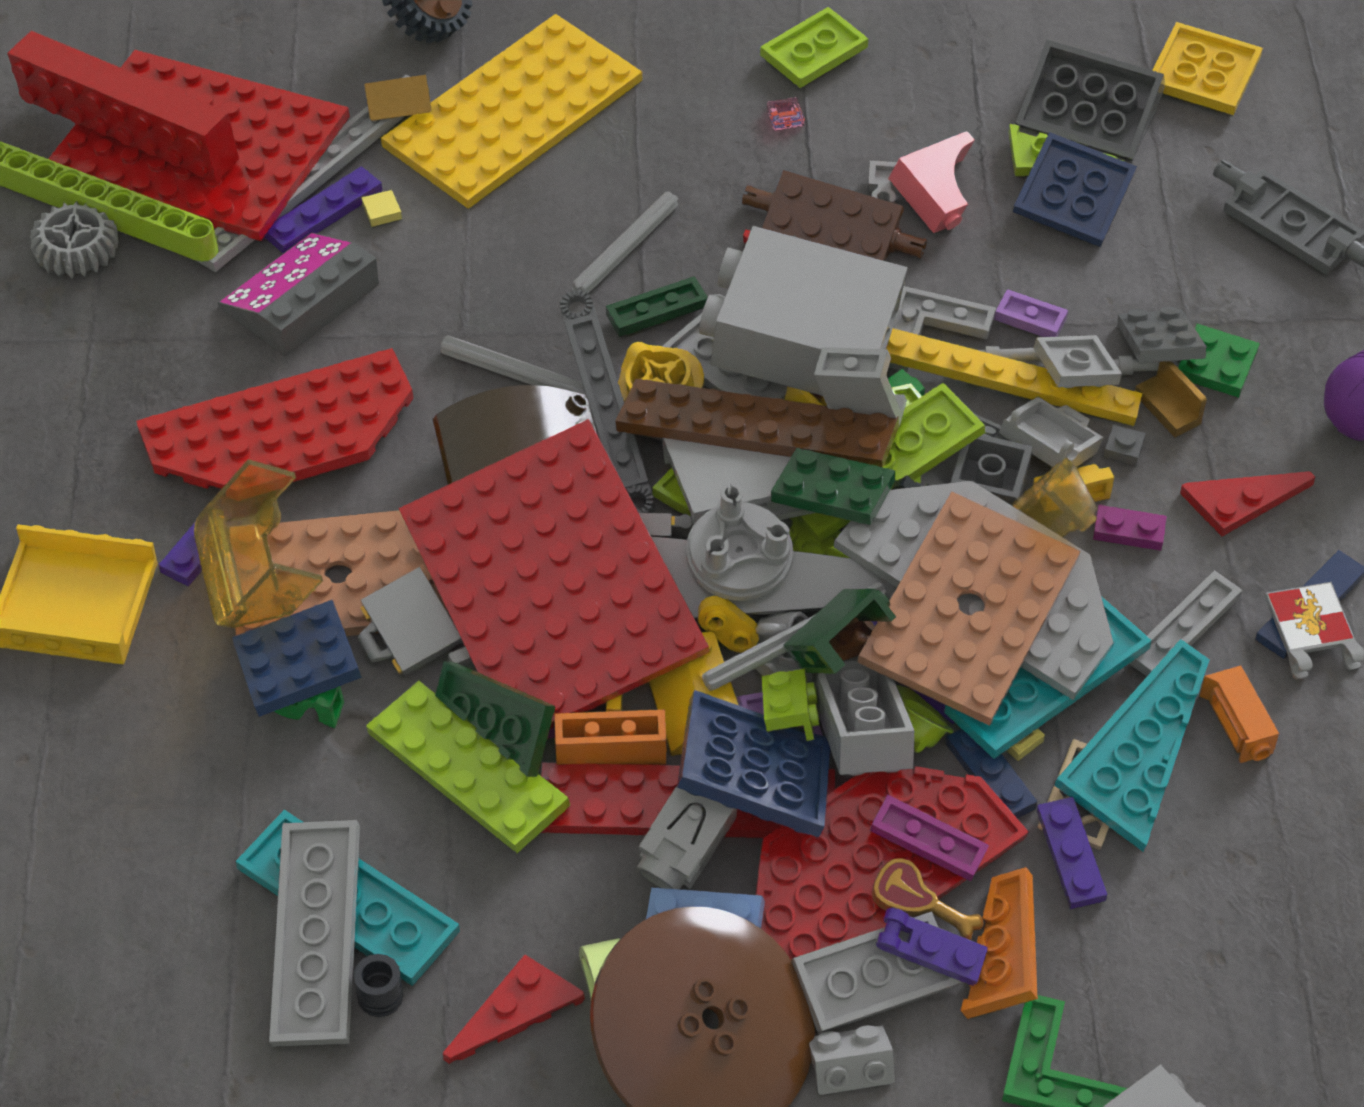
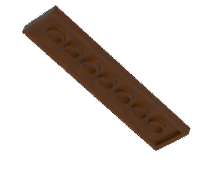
[615,379,899,467]

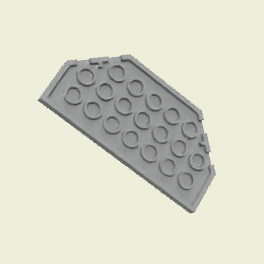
[834,481,1113,700]

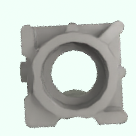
[637,787,737,890]

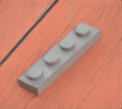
[1129,570,1242,677]

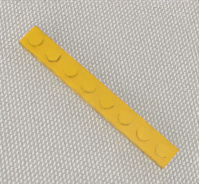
[886,328,1142,426]

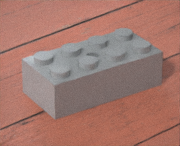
[812,657,915,776]

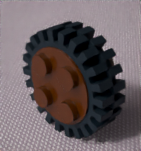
[382,0,472,43]

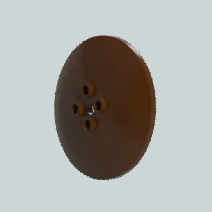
[590,907,815,1107]

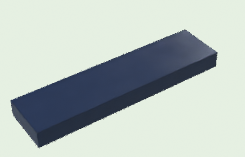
[1255,550,1364,659]

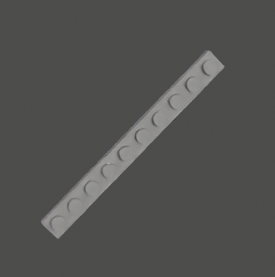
[197,75,430,272]

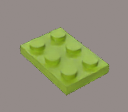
[760,7,869,88]

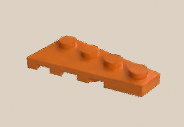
[961,867,1038,1019]

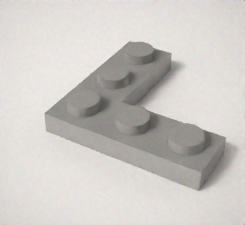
[888,286,996,372]

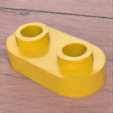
[698,596,759,653]

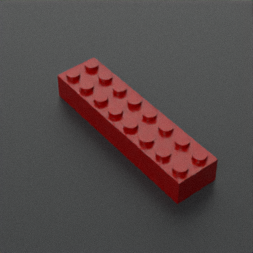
[7,31,239,182]

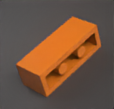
[555,709,666,765]

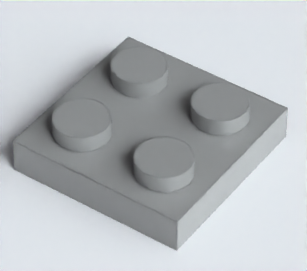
[1034,335,1122,388]

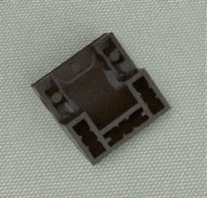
[433,385,597,485]

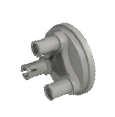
[686,483,793,601]

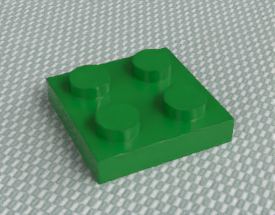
[1178,324,1260,398]

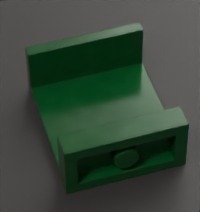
[783,589,896,674]

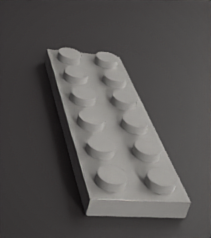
[269,820,360,1047]

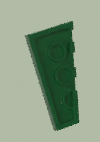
[435,661,555,777]

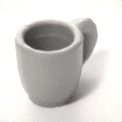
[756,611,808,643]

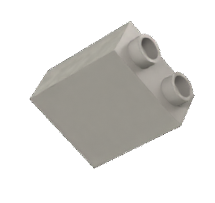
[699,226,908,396]

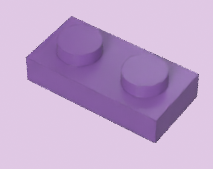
[994,289,1068,337]

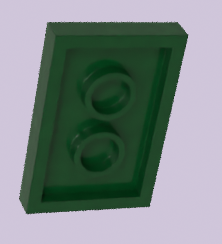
[771,448,895,525]

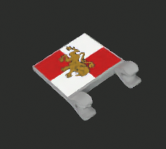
[1264,582,1364,679]

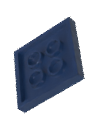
[1013,132,1137,247]
[232,599,362,717]

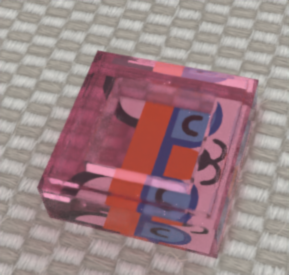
[767,97,805,131]

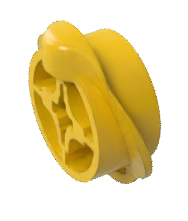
[618,342,704,402]

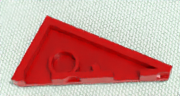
[1180,471,1316,537]
[443,954,585,1064]

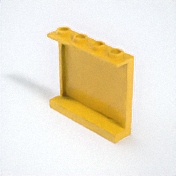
[0,524,158,665]

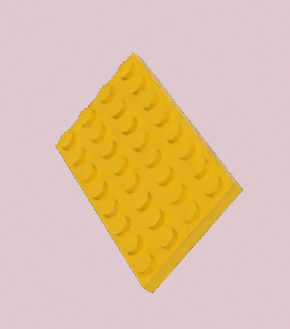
[381,14,643,209]

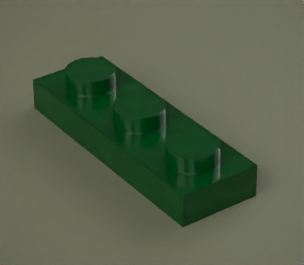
[606,276,708,337]

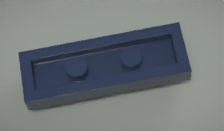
[946,729,1037,818]

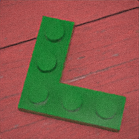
[1002,995,1128,1107]

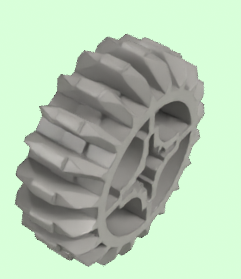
[30,201,119,279]

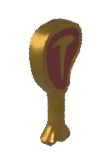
[872,858,984,940]

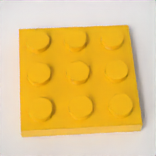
[1152,22,1263,115]

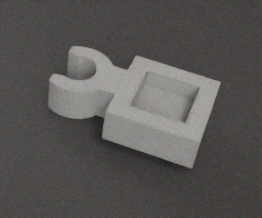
[868,160,899,203]

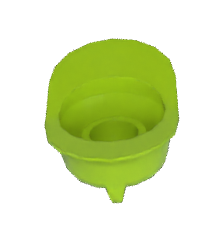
[896,685,954,753]

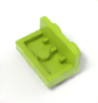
[762,669,820,741]

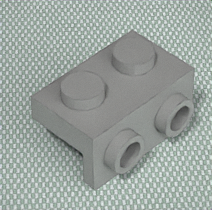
[809,1025,895,1095]

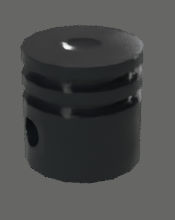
[354,954,404,1017]

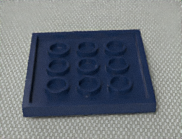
[677,690,830,838]

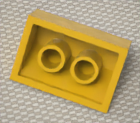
[648,631,739,756]

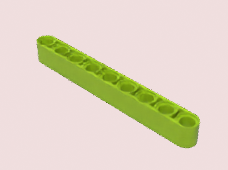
[0,141,218,262]

